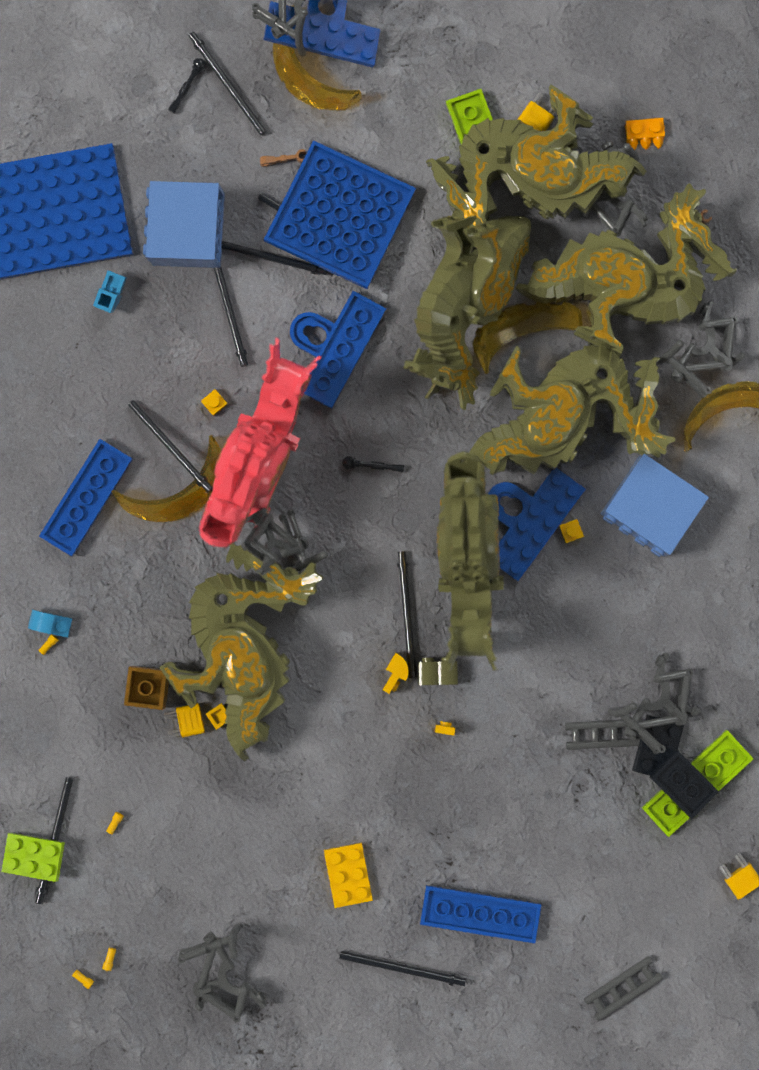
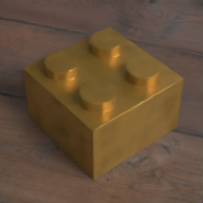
[124,666,169,710]

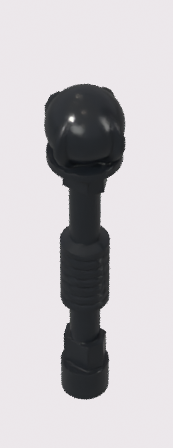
[168,58,206,114]
[342,456,404,472]

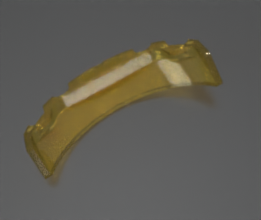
[273,4,362,111]
[472,302,583,375]
[684,381,759,452]
[111,435,222,522]

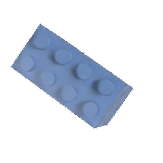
[143,181,225,268]
[600,454,709,557]

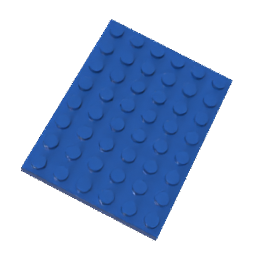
[0,143,133,279]

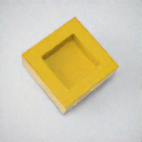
[201,389,228,416]
[559,519,584,544]
[206,703,227,730]
[434,721,455,736]

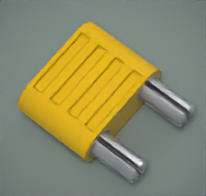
[517,92,556,131]
[164,703,205,738]
[719,853,759,899]

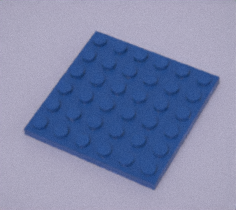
[264,140,416,289]

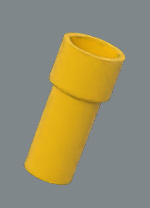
[38,634,59,655]
[106,812,124,835]
[102,947,116,971]
[72,970,94,989]

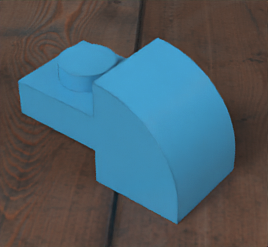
[93,270,127,313]
[28,610,72,637]

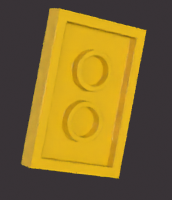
[324,842,373,908]

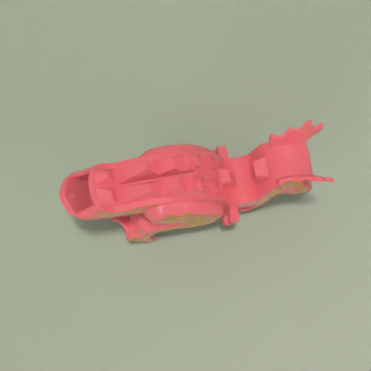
[199,337,321,547]

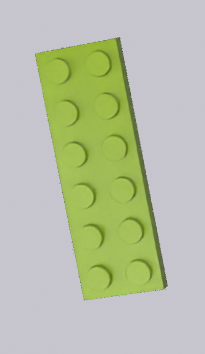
[641,730,753,837]

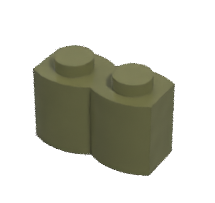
[418,658,458,685]

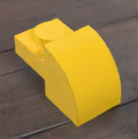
[382,653,408,694]

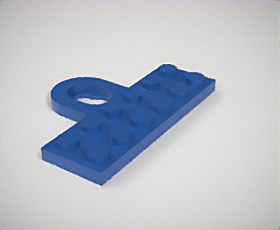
[263,0,380,68]
[290,291,386,409]
[488,468,586,582]

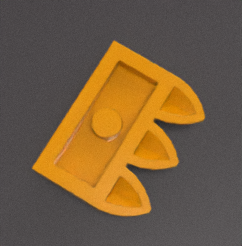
[625,118,665,150]

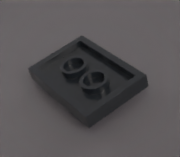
[632,715,684,776]
[649,750,719,819]

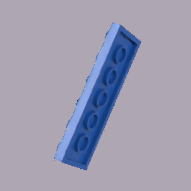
[39,439,133,557]
[420,885,541,943]

